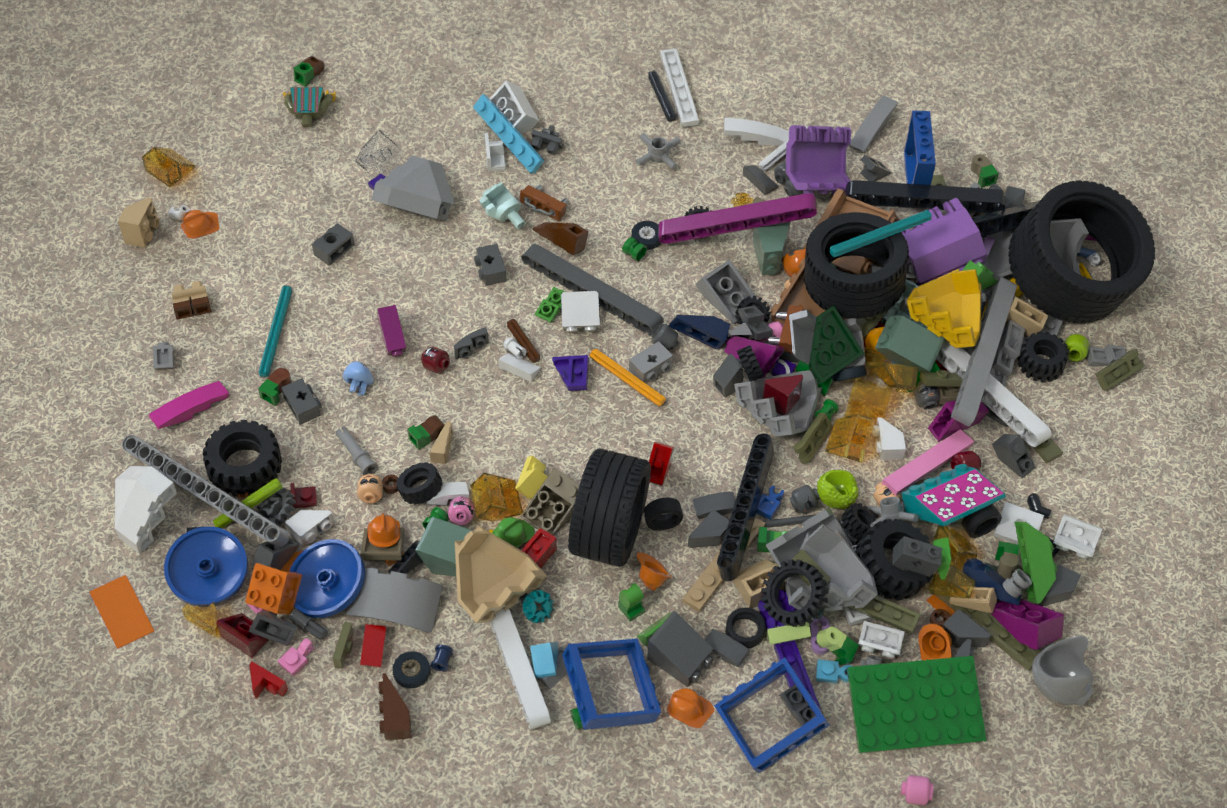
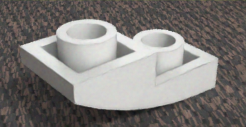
[427,482,469,505]

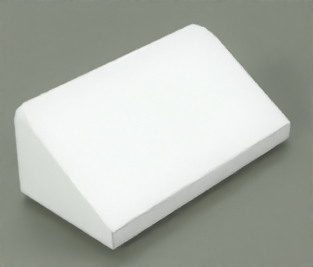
[498,353,541,382]

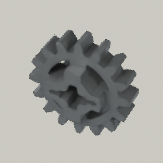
[257,487,296,527]

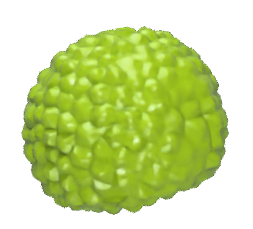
[817,469,859,509]

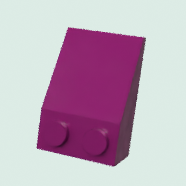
[990,599,1064,650]

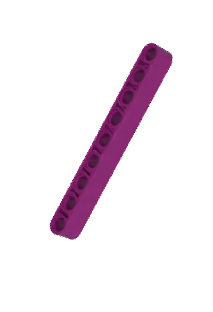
[658,193,817,244]

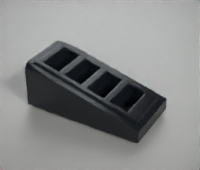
[388,540,423,574]

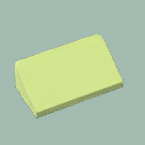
[767,622,811,644]

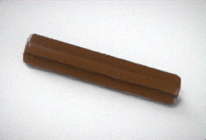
[507,319,540,363]

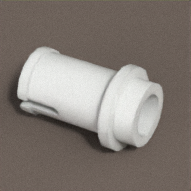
[503,338,527,359]

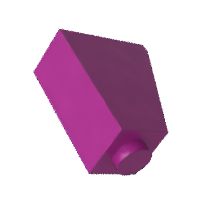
[377,305,406,357]
[724,336,785,379]
[928,400,989,442]

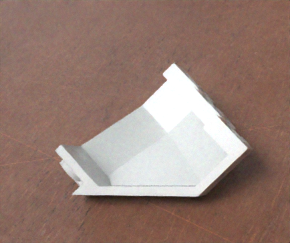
[115,466,177,554]

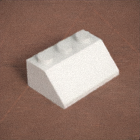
[490,81,539,134]

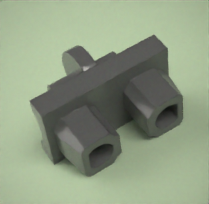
[531,125,564,155]

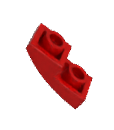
[360,624,386,668]

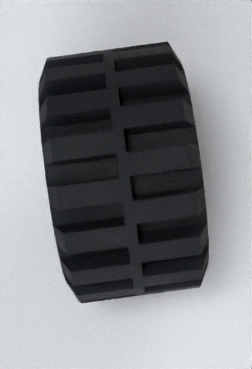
[1017,331,1069,383]

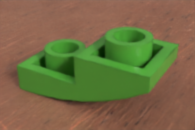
[535,287,564,323]

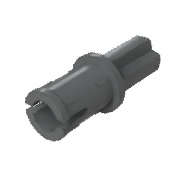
[289,609,328,640]

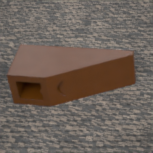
[533,222,589,255]
[379,673,411,741]

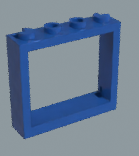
[903,111,936,185]
[562,638,661,730]
[714,658,830,773]

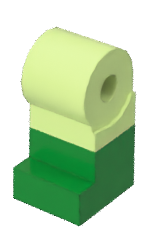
[816,627,859,665]

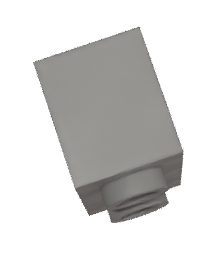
[629,341,673,383]

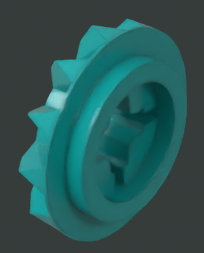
[523,590,554,623]

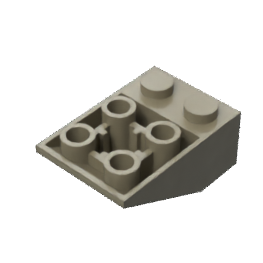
[520,467,580,536]

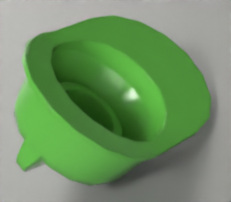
[492,517,535,548]

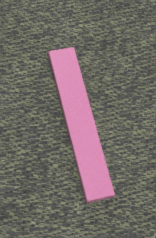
[882,429,974,496]

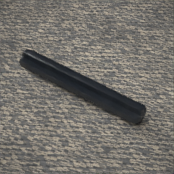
[648,70,676,122]

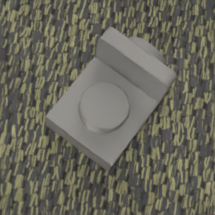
[153,342,175,370]

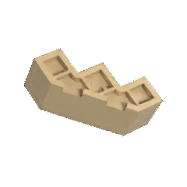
[455,525,547,623]

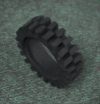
[761,559,829,627]

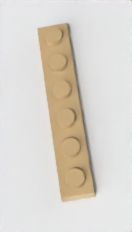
[682,517,765,612]

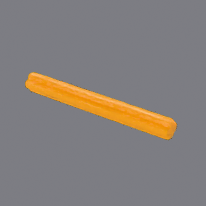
[589,349,666,407]

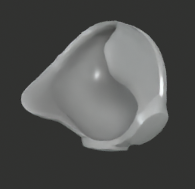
[1032,636,1094,706]

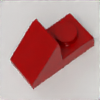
[649,441,674,485]
[249,661,288,699]

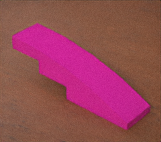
[149,381,229,429]

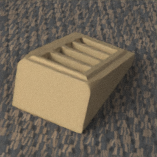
[430,421,453,464]
[949,586,997,613]

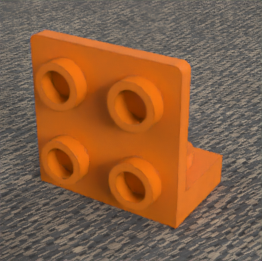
[245,563,302,615]

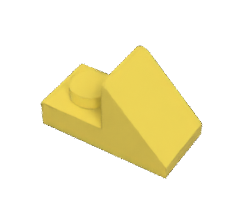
[515,455,548,499]

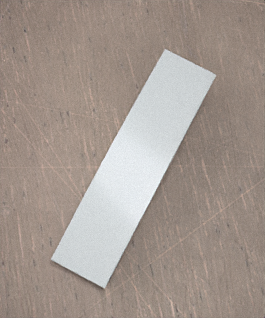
[724,117,789,146]

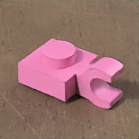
[277,638,314,676]

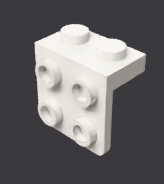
[561,291,600,332]
[1053,514,1102,559]
[858,621,905,659]

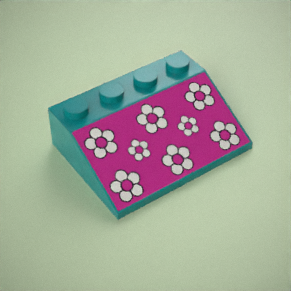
[901,464,1006,526]

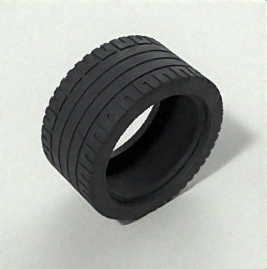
[1008,180,1155,323]

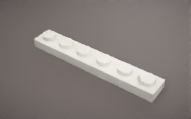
[660,49,699,127]

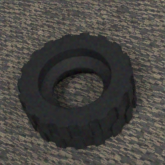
[396,462,443,505]

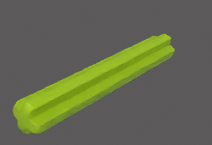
[213,478,283,529]

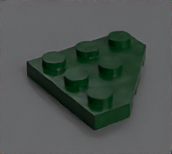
[809,305,864,384]

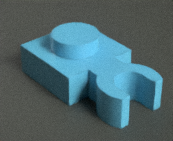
[816,659,853,684]

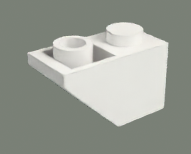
[873,418,906,460]
[285,510,334,547]

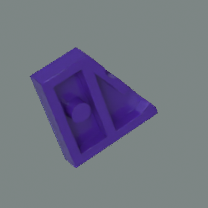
[552,355,589,391]

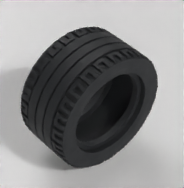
[804,212,909,319]
[568,448,651,567]

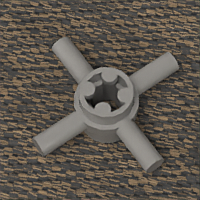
[636,133,681,170]
[867,497,919,527]

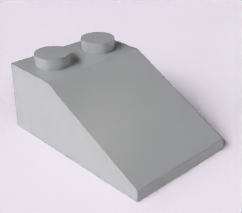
[695,259,758,324]

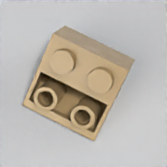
[118,198,159,248]
[1005,295,1048,337]
[732,559,787,608]

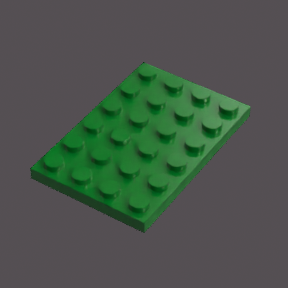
[847,656,987,754]

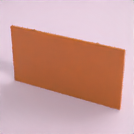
[89,575,154,649]

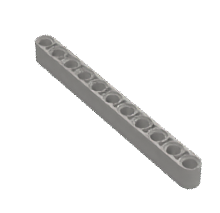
[951,276,1017,427]
[122,435,289,547]

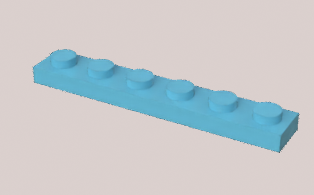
[473,94,544,174]

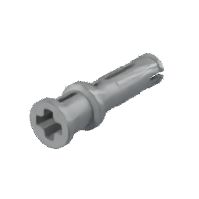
[336,427,378,476]

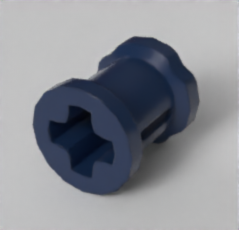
[430,644,454,672]

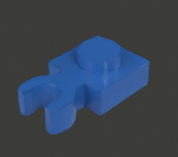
[757,485,784,520]

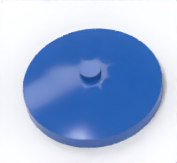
[164,527,248,607]
[289,539,365,618]

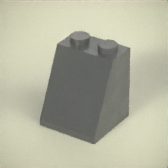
[647,611,714,687]

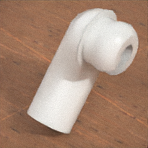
[168,205,189,221]

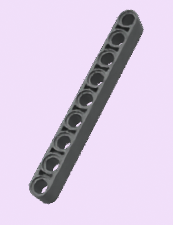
[521,244,664,336]

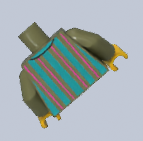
[283,87,336,127]

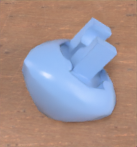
[343,361,374,396]

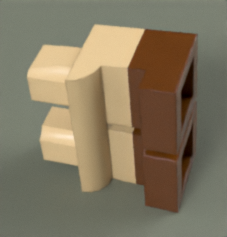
[171,281,212,320]

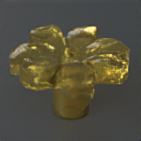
[731,192,754,207]

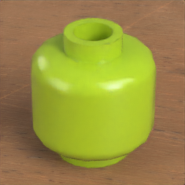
[1065,334,1089,362]

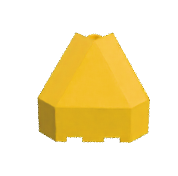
[907,269,981,348]

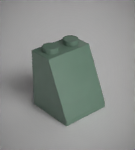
[753,222,791,275]
[875,316,944,372]
[415,517,473,577]

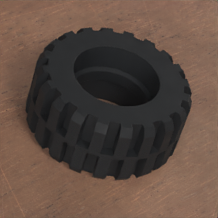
[203,420,282,497]
[855,519,934,600]

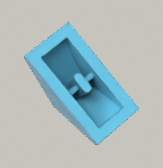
[530,641,559,678]

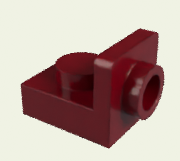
[289,483,317,509]

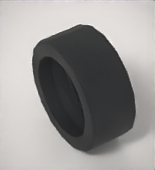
[643,497,683,531]
[961,504,1002,538]
[725,607,766,649]

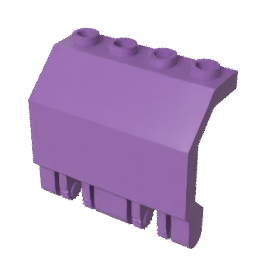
[786,125,851,194]
[902,198,987,286]

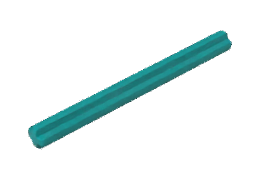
[830,210,932,257]
[258,285,292,377]

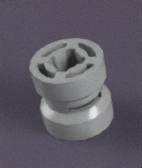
[1003,569,1032,598]

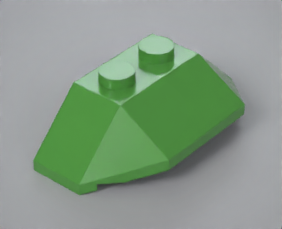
[1014,521,1057,604]

